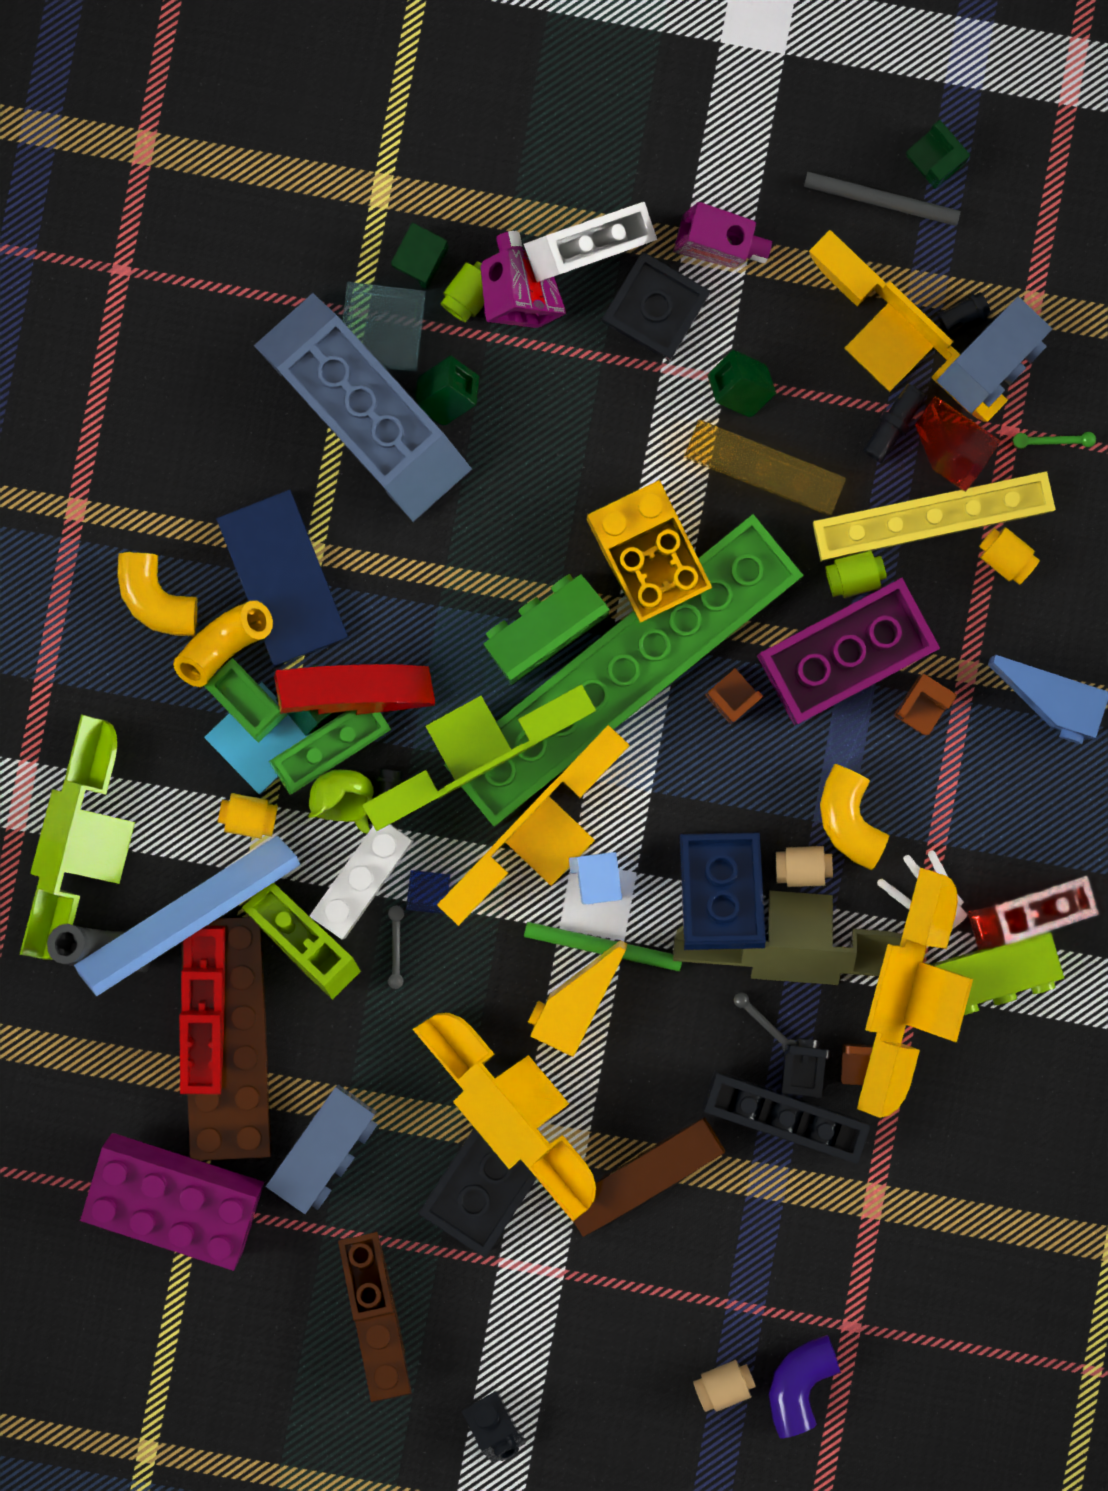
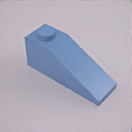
[988,655,1108,744]

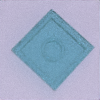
[342,282,426,371]

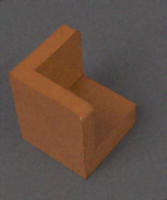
[705,668,763,725]
[893,674,957,736]
[841,1044,873,1085]

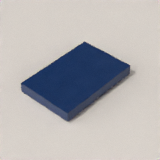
[680,833,766,950]

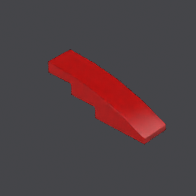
[274,664,435,715]
[179,926,225,1094]

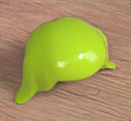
[308,769,374,834]

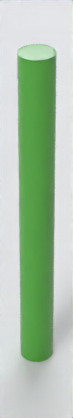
[524,922,682,972]

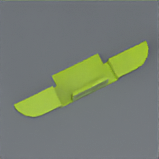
[362,684,596,832]
[20,714,135,960]

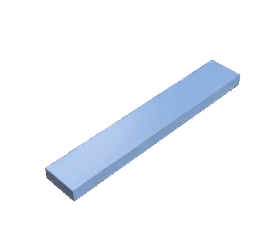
[74,835,300,996]

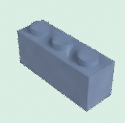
[936,296,1053,414]
[266,1084,378,1214]

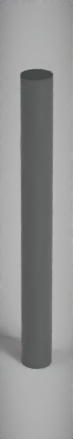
[804,172,961,226]

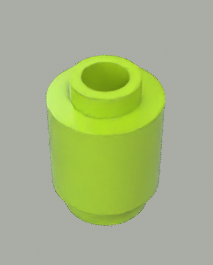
[440,261,484,323]
[825,550,887,598]

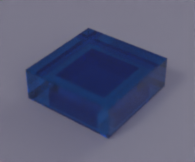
[406,870,451,914]

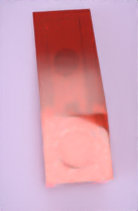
[967,876,1099,950]

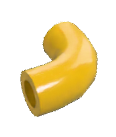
[117,552,198,636]
[173,601,273,687]
[820,764,889,870]

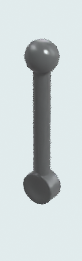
[388,906,405,989]
[734,992,796,1053]

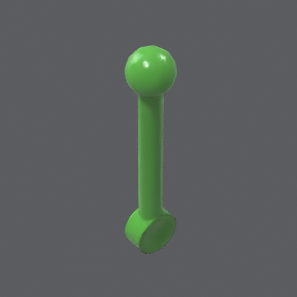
[1012,432,1096,449]

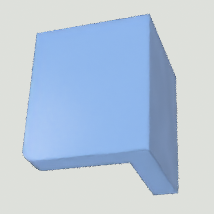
[569,852,622,904]

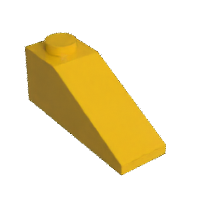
[528,940,627,1057]

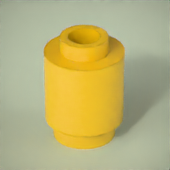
[979,527,1040,585]
[218,793,278,839]

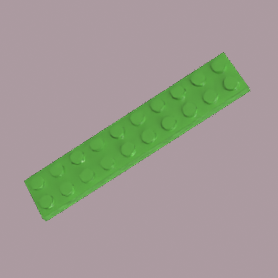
[444,514,804,827]

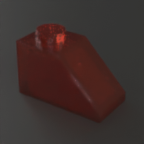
[915,396,1001,492]

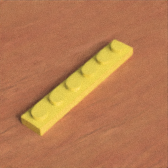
[812,471,1056,561]

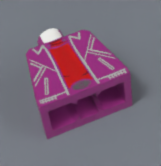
[673,202,772,268]
[480,231,566,328]

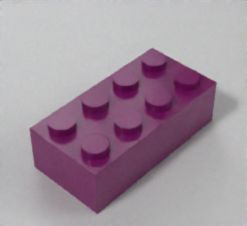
[757,578,940,726]
[80,1133,265,1271]

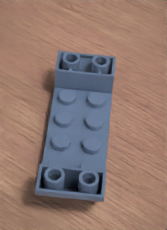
[254,293,472,522]

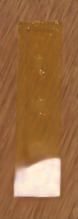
[684,420,846,516]

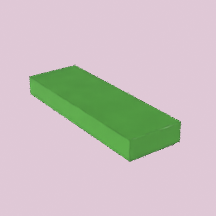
[268,710,391,795]

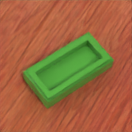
[204,658,287,743]

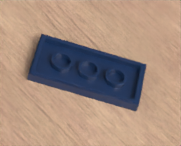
[216,490,349,667]

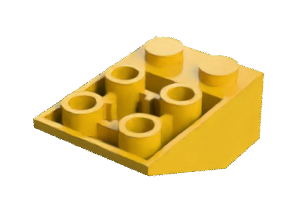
[587,480,712,623]

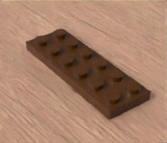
[181,917,272,1161]

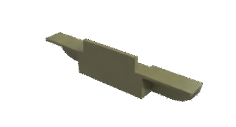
[673,891,903,985]

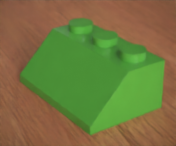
[483,574,610,685]

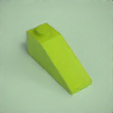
[242,883,361,1000]

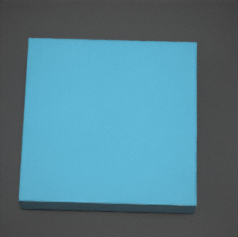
[204,682,311,795]

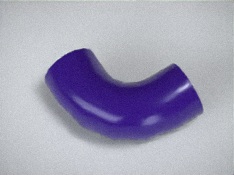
[769,1335,841,1438]

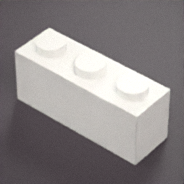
[524,202,657,282]
[309,824,414,940]

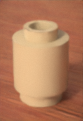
[776,846,833,887]
[693,1360,756,1412]

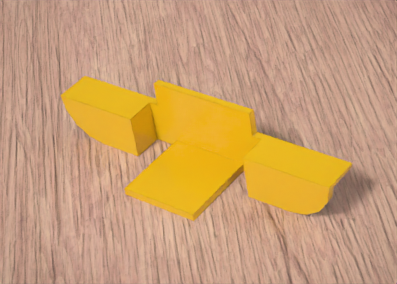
[809,230,1008,422]
[437,725,630,926]
[857,868,973,1118]
[412,1013,596,1221]

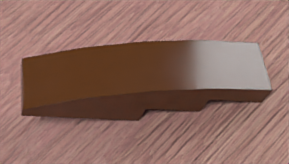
[573,1117,725,1237]

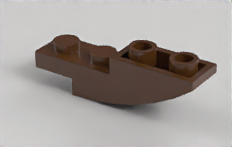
[338,1232,412,1403]

